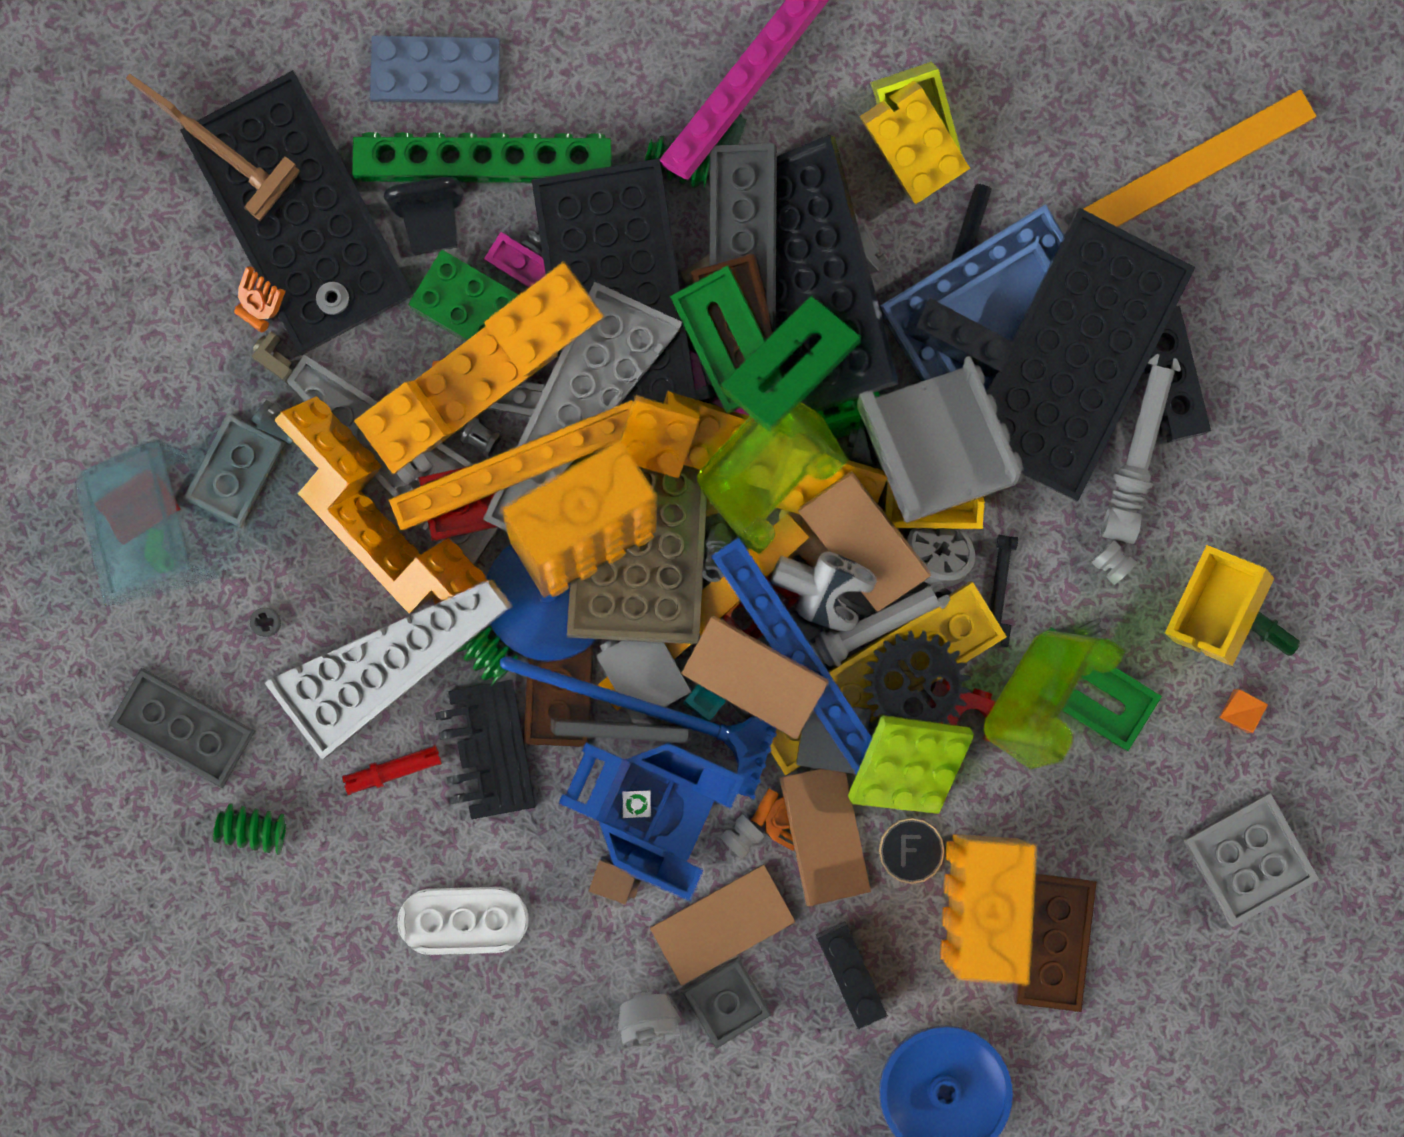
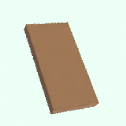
[798,471,931,612]
[681,615,829,739]
[780,769,871,906]
[650,864,795,986]

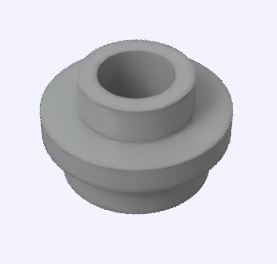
[316,282,349,315]

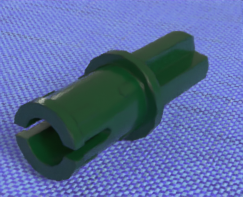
[1251,612,1300,656]

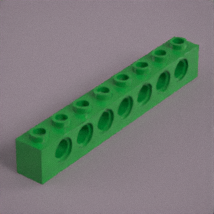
[352,132,612,183]

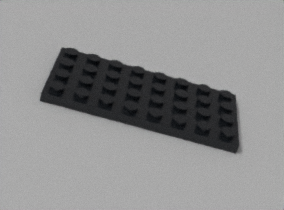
[180,70,414,356]
[775,134,898,425]
[531,159,697,405]
[986,208,1196,501]

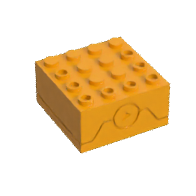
[502,440,656,598]
[940,834,1036,984]

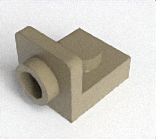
[251,331,293,384]

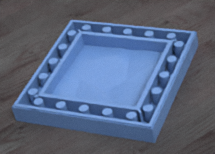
[879,204,1145,391]

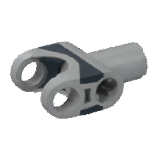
[770,552,877,631]

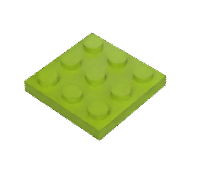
[848,716,974,814]

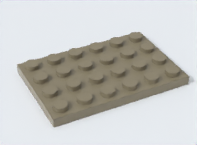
[567,448,708,644]

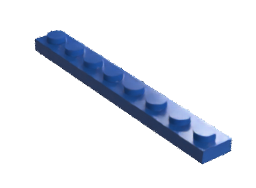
[711,537,872,774]

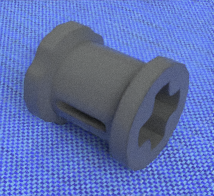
[460,418,502,458]

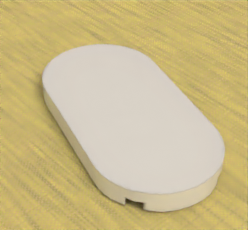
[397,886,529,955]

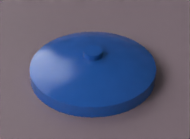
[486,544,598,662]
[879,1026,1013,1137]

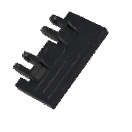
[435,680,536,820]

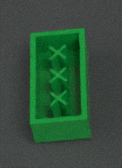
[408,249,519,342]

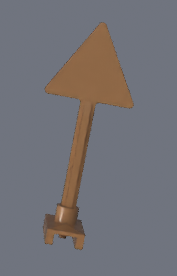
[126,74,300,221]

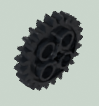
[863,631,970,725]

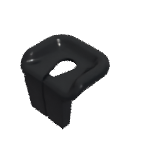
[384,177,464,255]

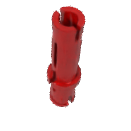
[342,745,442,796]

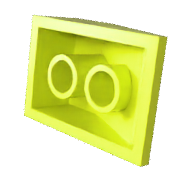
[871,62,962,154]

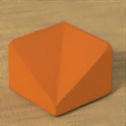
[1219,689,1268,733]

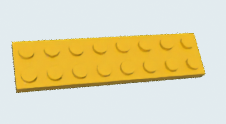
[771,581,1007,776]

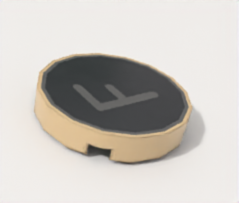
[879,818,945,884]

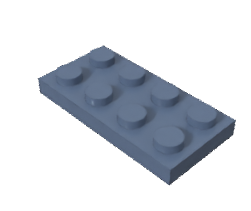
[370,36,500,104]

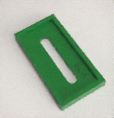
[670,265,783,414]
[721,296,861,432]
[1016,627,1162,751]

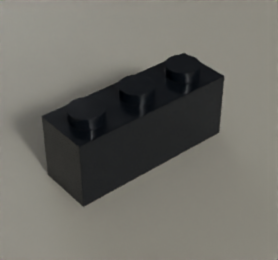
[904,297,1014,377]
[815,921,888,1030]

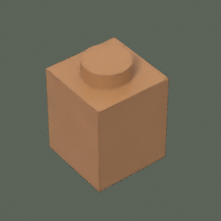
[588,859,641,905]

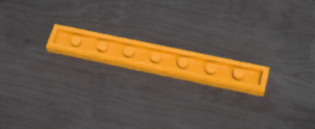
[1083,89,1317,227]
[389,400,633,531]
[597,513,810,711]

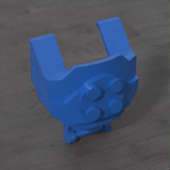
[559,742,744,901]

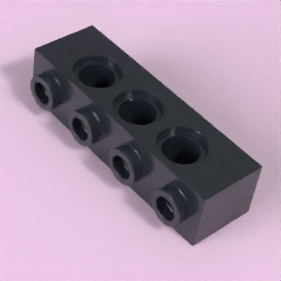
[1144,305,1211,443]

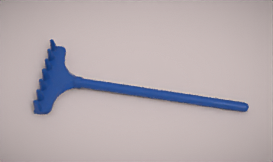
[499,657,777,799]

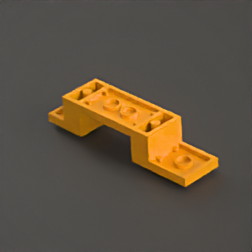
[354,263,604,474]
[621,391,887,515]
[274,396,488,614]

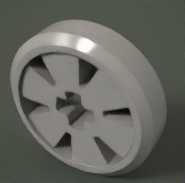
[906,528,975,587]

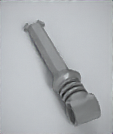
[1101,354,1181,545]
[808,582,950,668]

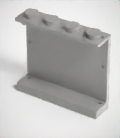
[857,356,1023,523]

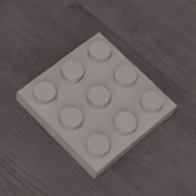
[1183,793,1319,927]

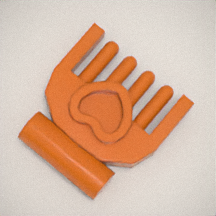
[234,266,285,333]
[751,788,795,851]

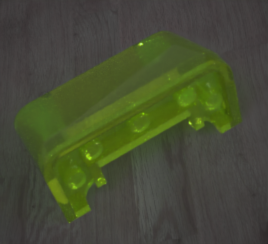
[697,402,848,554]
[984,631,1126,770]

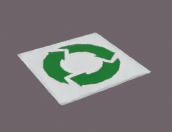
[623,790,651,818]

